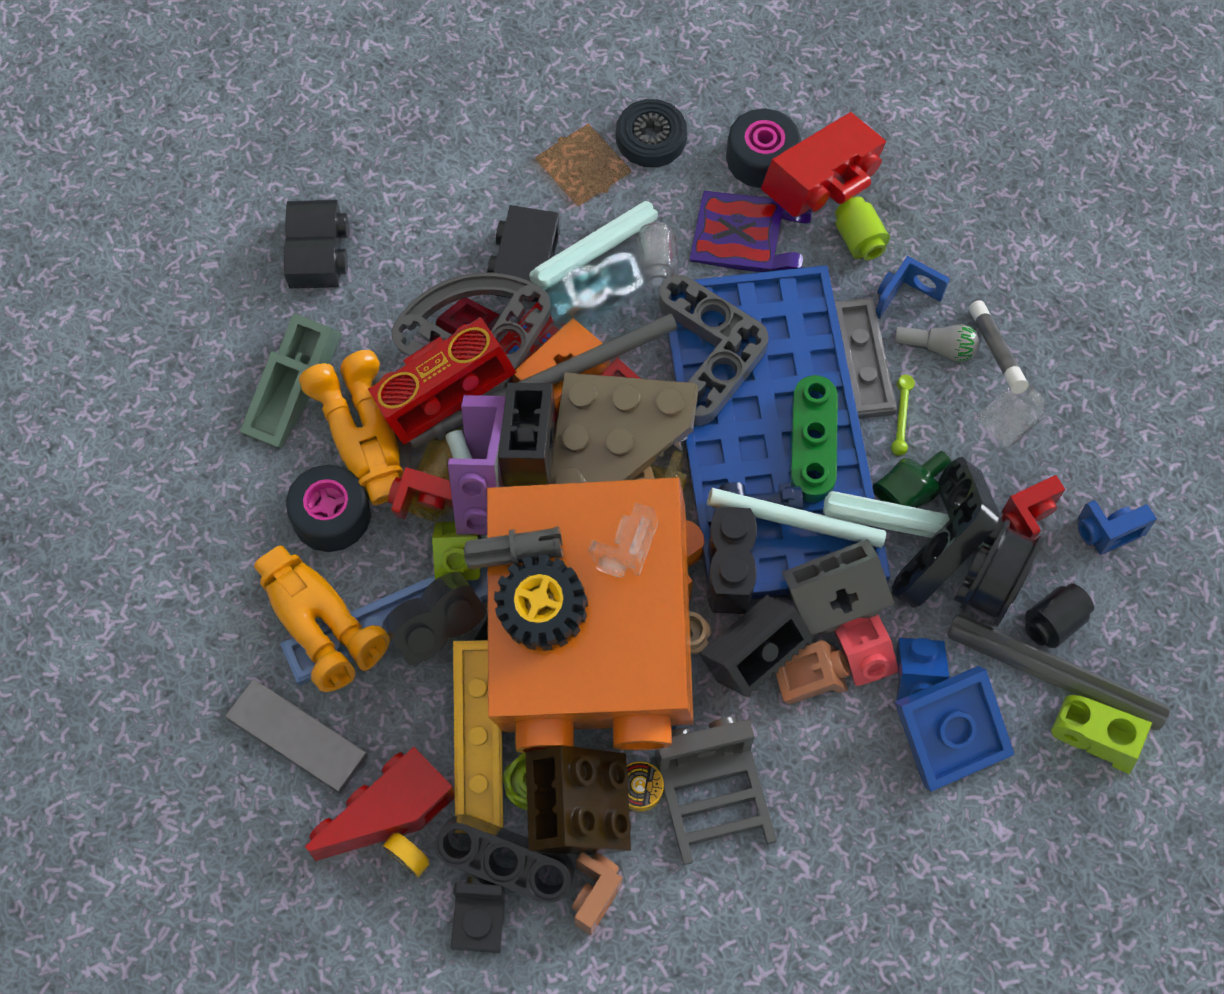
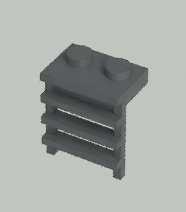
[655,717,777,866]

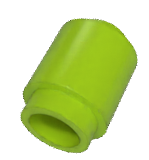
[834,197,890,261]

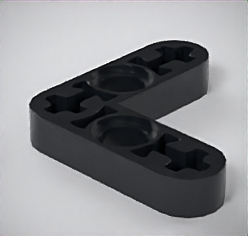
[892,457,999,608]

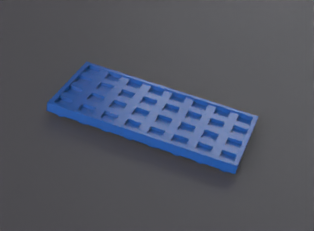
[661,265,891,599]

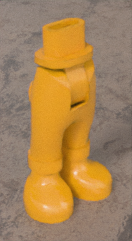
[299,350,404,505]
[254,545,390,692]

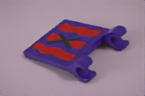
[690,191,812,272]

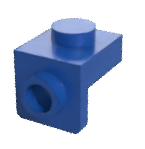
[896,637,949,701]

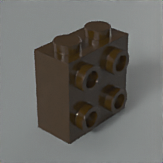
[525,745,631,855]

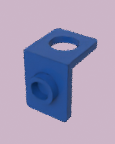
[876,256,950,319]

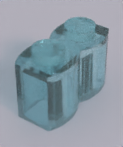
[546,253,645,324]

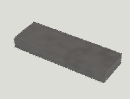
[835,298,897,419]
[225,679,368,794]

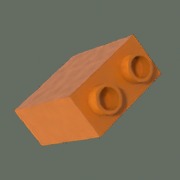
[487,477,694,753]

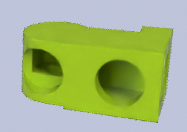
[1051,695,1152,774]

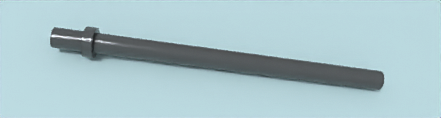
[410,313,678,449]

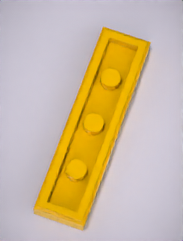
[453,640,504,833]

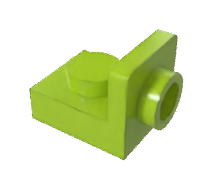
[432,521,481,580]

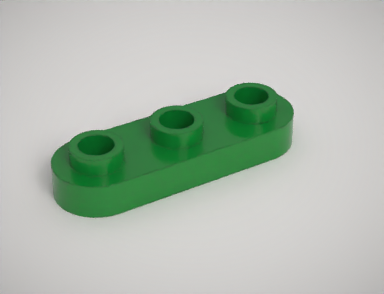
[790,375,838,502]

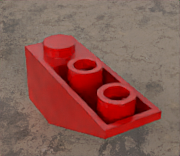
[304,747,455,861]

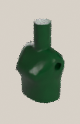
[872,451,951,508]

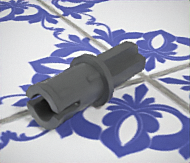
[464,526,564,569]

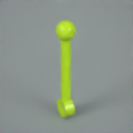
[891,374,915,456]

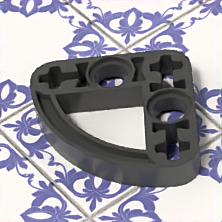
[391,272,552,396]

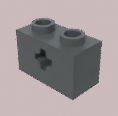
[782,539,895,635]

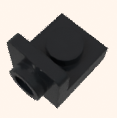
[451,876,506,953]

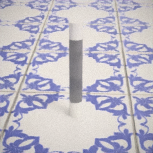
[969,301,1029,394]

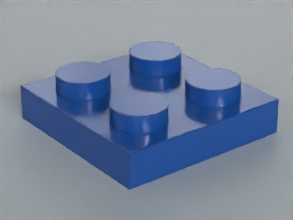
[895,666,1015,792]

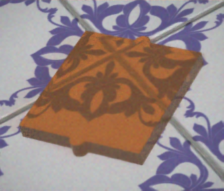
[535,123,631,207]

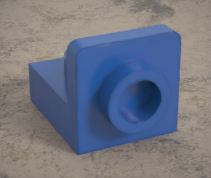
[1078,500,1157,556]

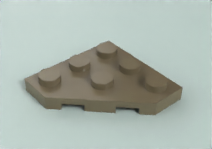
[550,373,699,484]

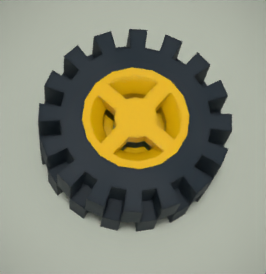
[494,555,588,651]

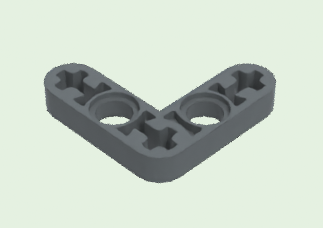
[659,275,768,426]

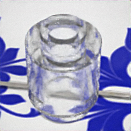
[635,222,679,288]

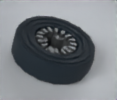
[616,99,687,167]

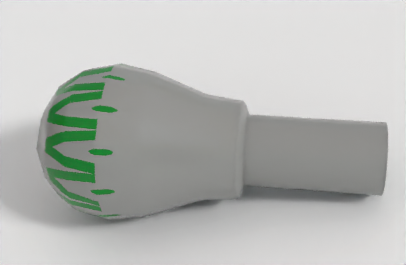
[895,324,980,362]

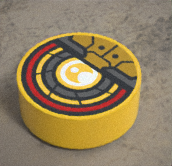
[627,762,664,811]
[382,832,430,878]

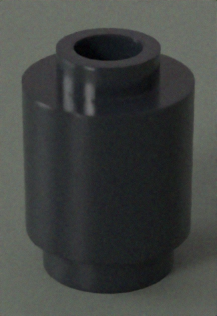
[1025,583,1094,648]

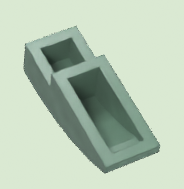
[240,313,342,448]

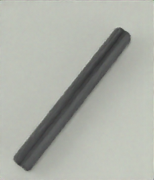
[947,614,1170,730]

